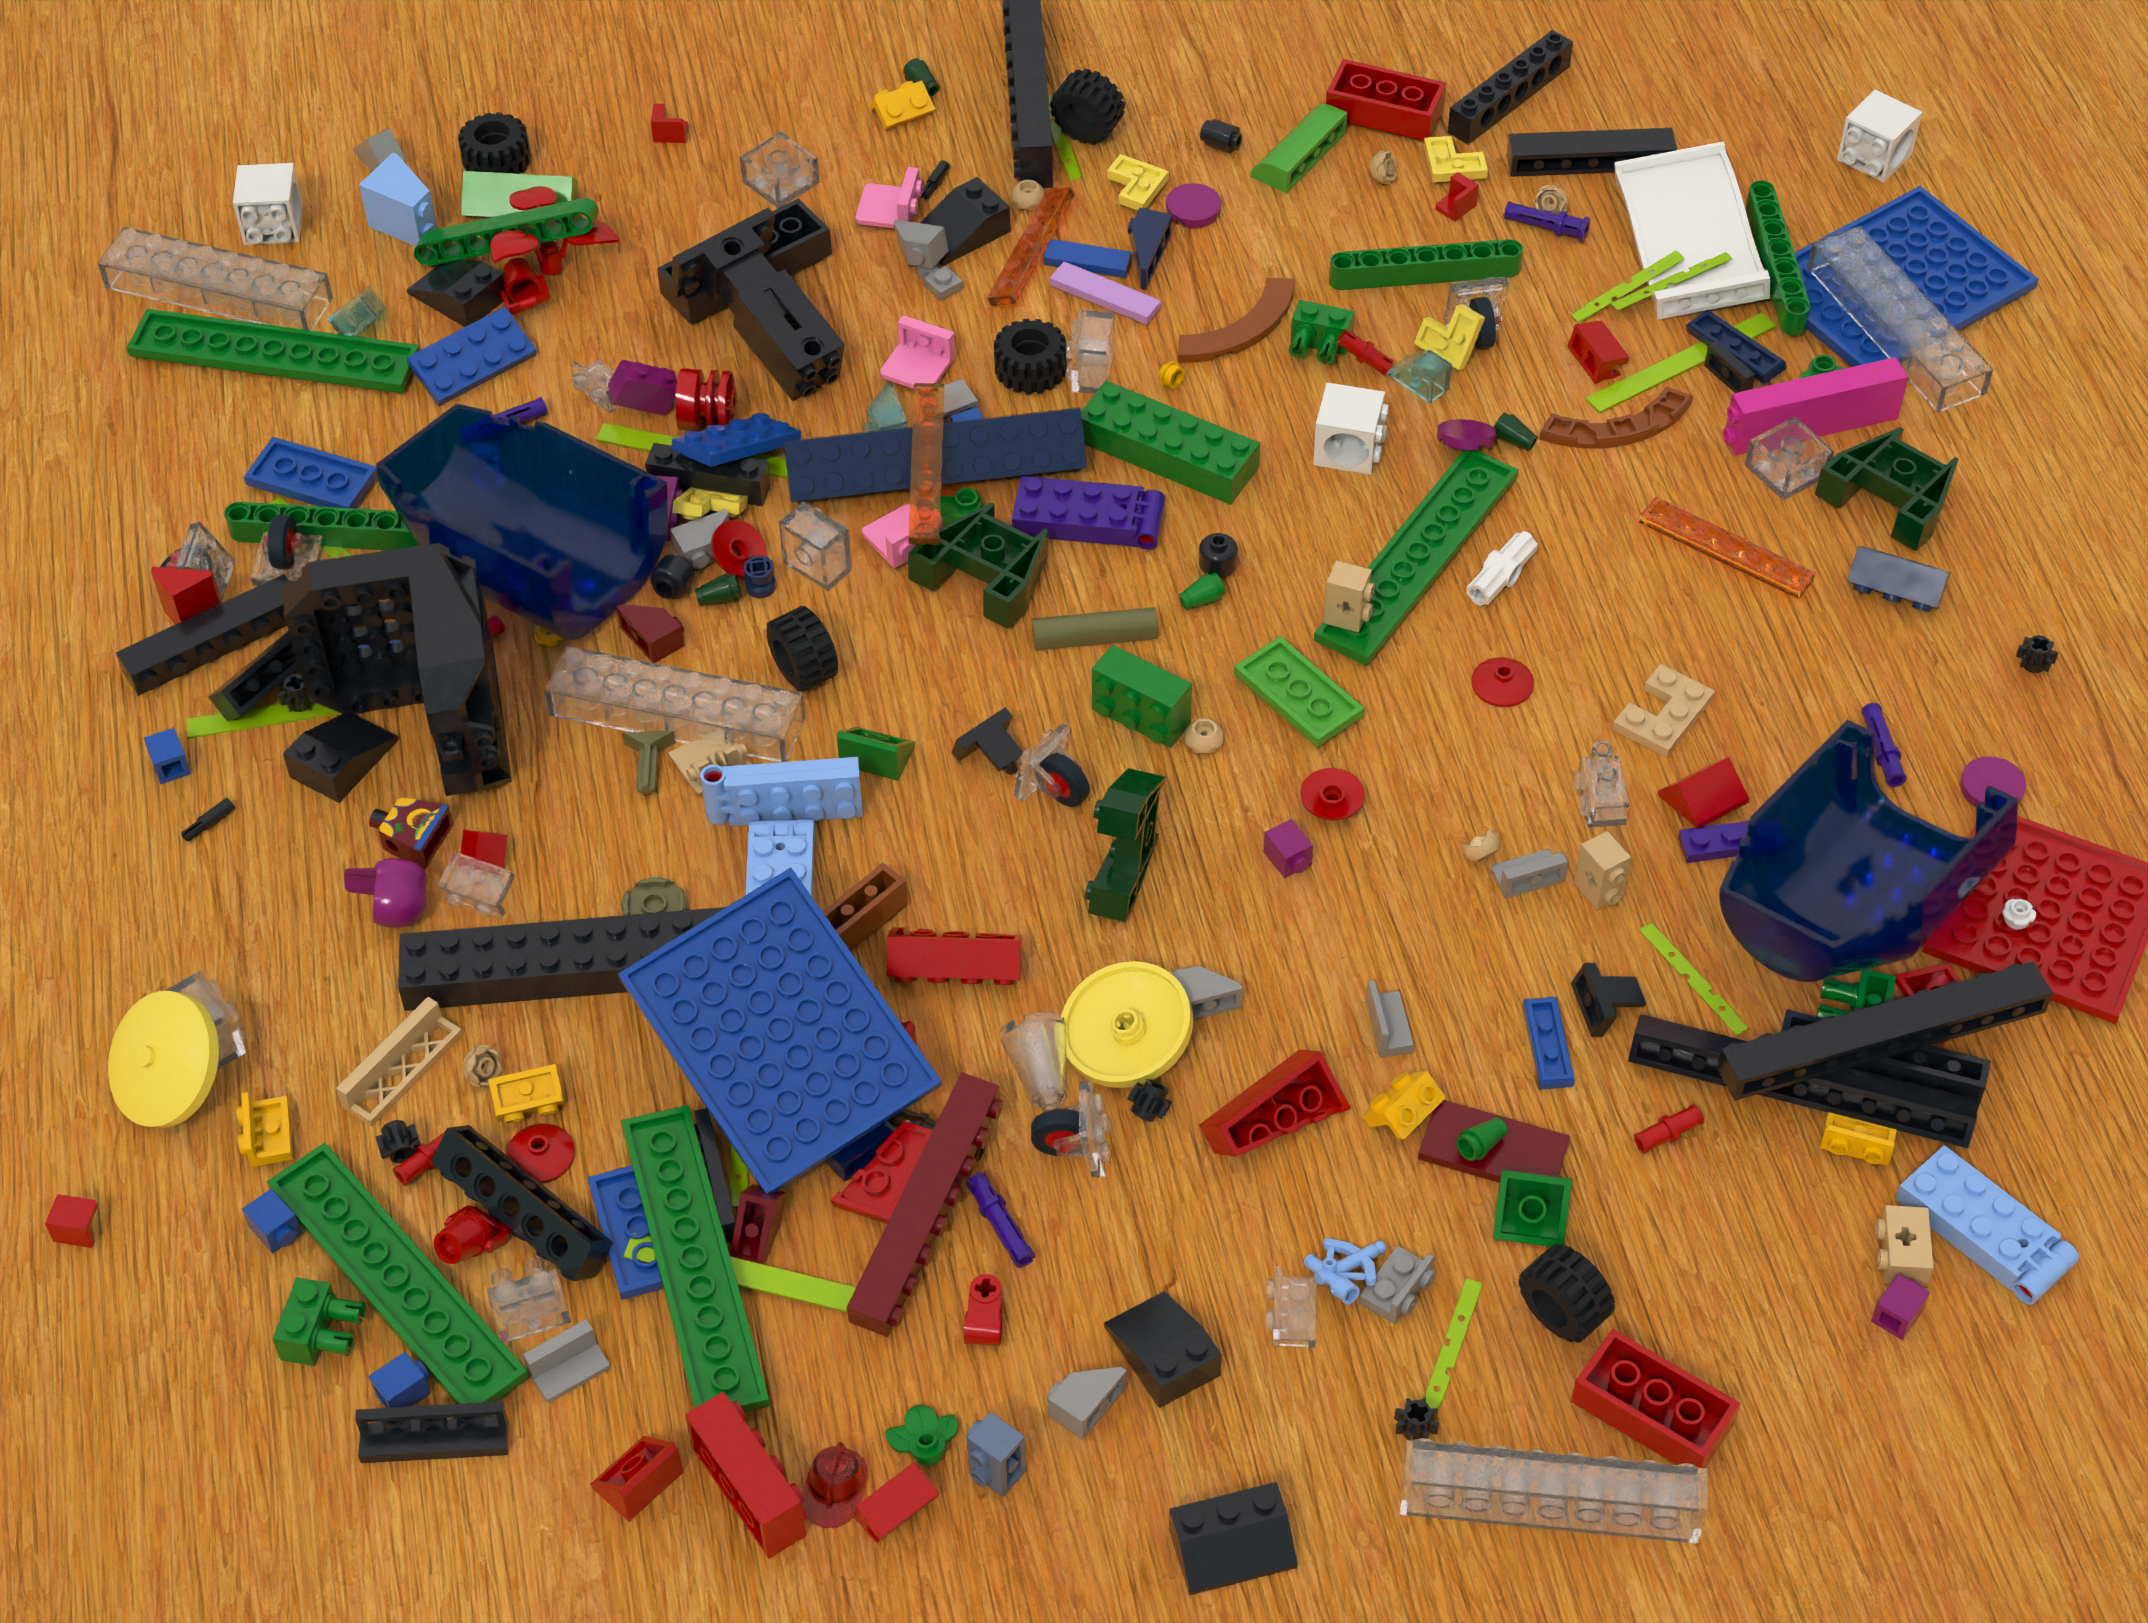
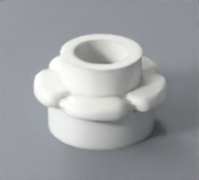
[2002,899,2036,929]

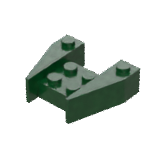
[1815,427,1959,551]
[908,503,1048,629]
[1085,768,1166,922]

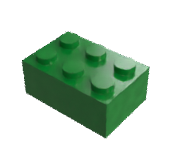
[1092,645,1192,748]

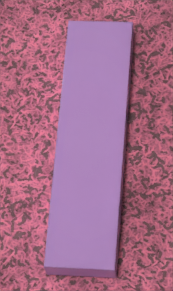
[1050,261,1161,325]

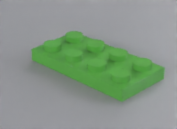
[1234,636,1365,747]

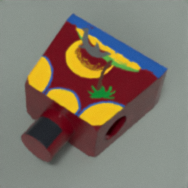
[369,797,453,869]

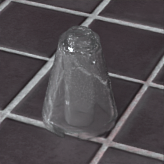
[999,1012,1067,1111]

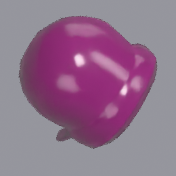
[344,858,428,928]

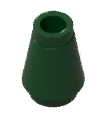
[903,58,940,97]
[1493,412,1538,451]
[695,573,742,606]

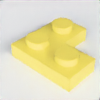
[1424,136,1488,183]
[1107,154,1169,210]
[1414,304,1485,370]
[672,487,748,520]

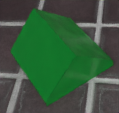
[837,727,915,781]
[1493,1169,1572,1247]

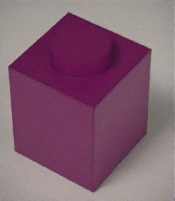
[1263,819,1313,878]
[1871,1274,1930,1340]

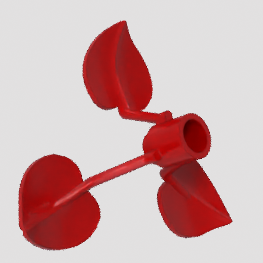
[490,186,620,275]

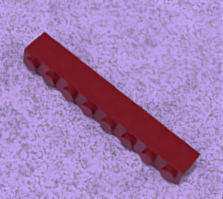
[846,1072,1004,1337]

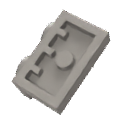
[1359,1245,1436,1324]

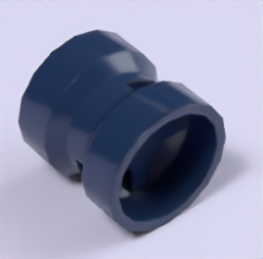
[743,556,776,598]

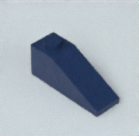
[1128,208,1172,290]

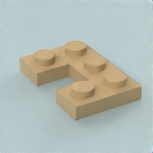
[1612,664,1715,758]

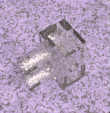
[1573,741,1629,827]
[487,1257,571,1343]

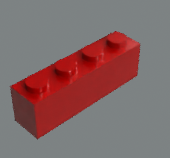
[886,927,1022,985]
[1199,1050,1351,1157]

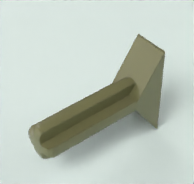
[622,731,676,796]

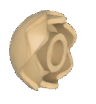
[1370,150,1397,184]
[1011,180,1046,211]
[1534,185,1568,214]
[1185,718,1223,754]
[1462,830,1500,862]
[463,1045,502,1088]

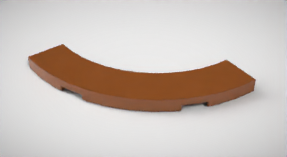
[1178,278,1295,362]
[1539,387,1693,449]

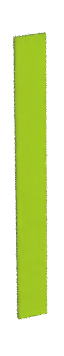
[1585,312,1777,414]
[596,423,788,479]
[186,703,342,739]
[623,1233,856,1313]

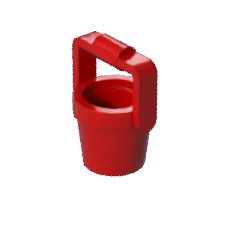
[500,258,551,315]
[434,1205,511,1264]

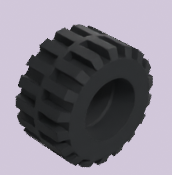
[1050,69,1125,145]
[458,112,531,174]
[994,319,1067,394]
[766,606,838,692]
[1518,1244,1615,1343]

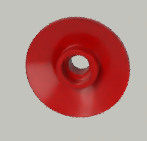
[711,520,767,578]
[1472,657,1534,707]
[1300,768,1365,821]
[506,1123,575,1184]

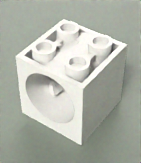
[1837,90,1922,183]
[233,163,304,245]
[1313,383,1389,475]

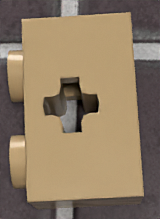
[1324,560,1375,633]
[1574,831,1631,910]
[1875,1205,1934,1287]

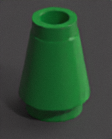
[1178,572,1226,610]
[1456,1117,1508,1161]

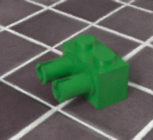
[1289,300,1355,364]
[1816,969,1896,1018]
[272,1277,366,1366]

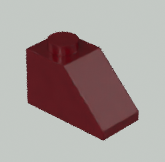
[616,604,684,664]
[730,1184,786,1265]

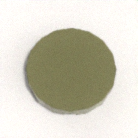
[621,877,687,915]

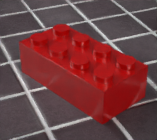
[1326,59,1447,141]
[1571,1328,1741,1478]
[685,1392,808,1559]

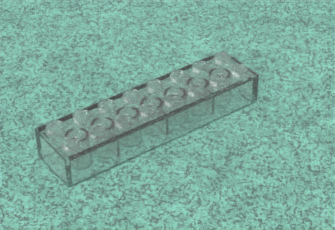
[1807,226,1993,413]
[97,227,333,331]
[544,646,805,762]
[1399,1438,1708,1543]

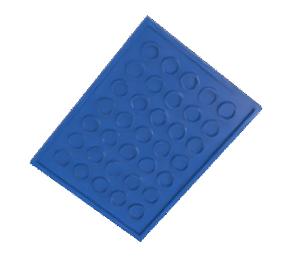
[1770,186,2039,367]
[618,868,942,1194]

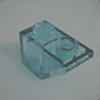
[327,286,386,336]

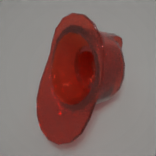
[802,1442,868,1528]

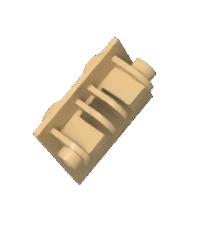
[667,726,751,796]

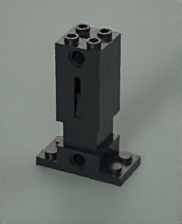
[670,207,845,401]

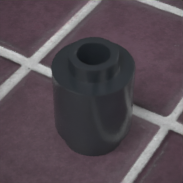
[1200,119,1242,153]

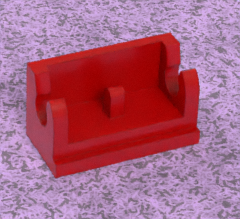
[1567,320,1630,383]
[853,1462,939,1543]

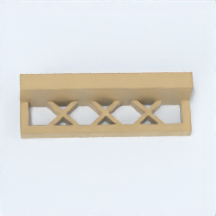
[336,997,463,1127]

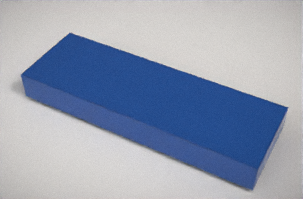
[1043,239,1132,278]
[1522,997,1575,1090]

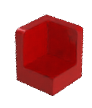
[651,104,689,143]
[1435,172,1479,222]
[459,830,508,873]
[45,1194,98,1248]

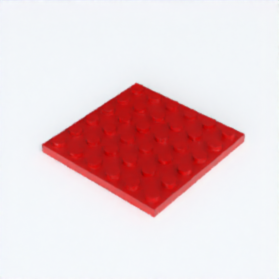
[1922,804,2148,1024]

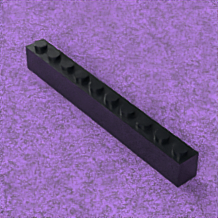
[1717,962,2053,1101]
[1628,1014,1979,1148]

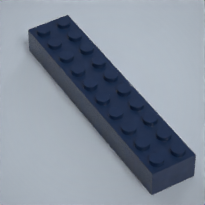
[783,407,1087,502]

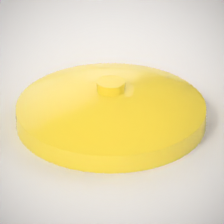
[1059,961,1193,1088]
[108,991,219,1128]

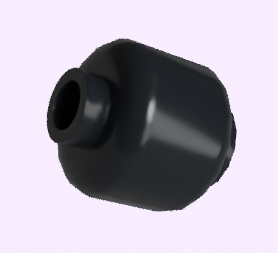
[1198,533,1238,578]
[650,554,695,600]

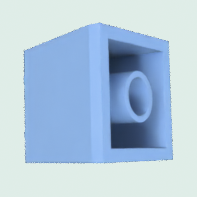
[359,152,437,247]

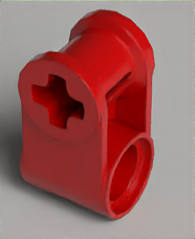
[964,1274,1003,1346]

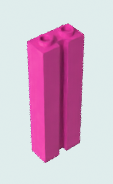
[1723,357,1908,455]

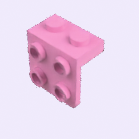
[855,167,924,228]
[880,315,956,393]
[862,504,943,569]

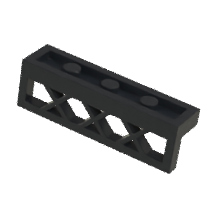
[694,1108,736,1243]
[355,1402,509,1463]

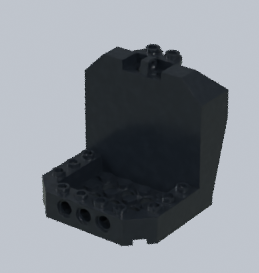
[282,543,512,796]

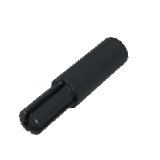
[921,160,950,200]
[181,798,235,841]

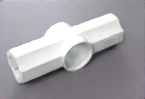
[1466,531,1538,606]

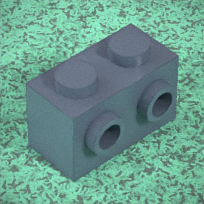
[966,1412,1026,1497]

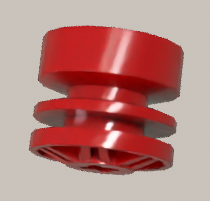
[675,368,737,430]

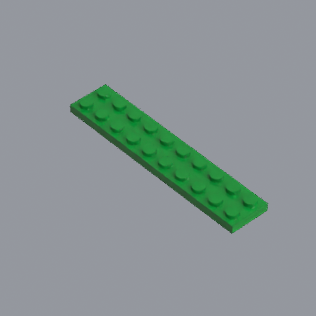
[127,309,420,393]
[1314,450,1519,666]
[621,1105,769,1412]
[266,1142,529,1404]

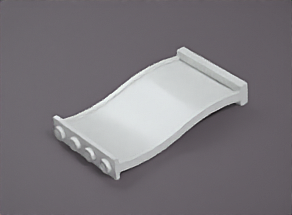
[1614,141,1770,320]

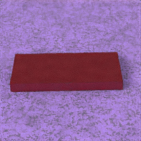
[1418,1100,1570,1183]

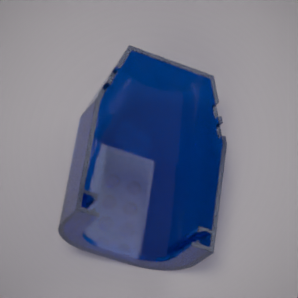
[376,403,668,640]
[1719,720,2018,982]

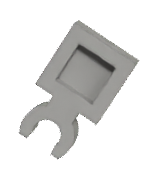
[916,264,963,301]

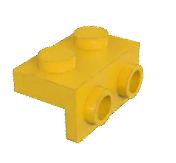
[870,81,935,130]
[488,1064,565,1124]
[1362,1071,1445,1139]
[237,1092,294,1167]
[1820,1112,1897,1166]

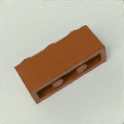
[822,863,908,951]

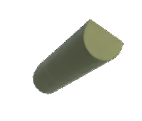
[1032,607,1157,650]

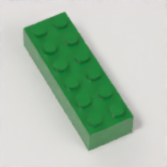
[1081,381,1260,505]

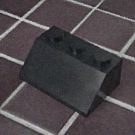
[1169,1482,1298,1595]

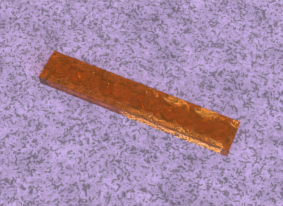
[987,187,1075,306]
[909,383,945,545]
[1639,497,1815,599]

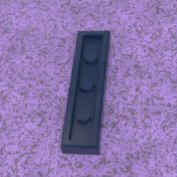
[1686,310,1787,384]

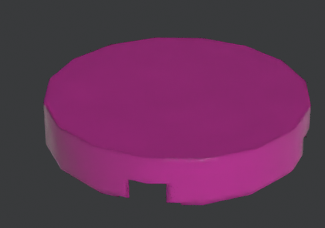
[1166,183,1221,228]
[1437,419,1496,451]
[1960,757,2026,811]

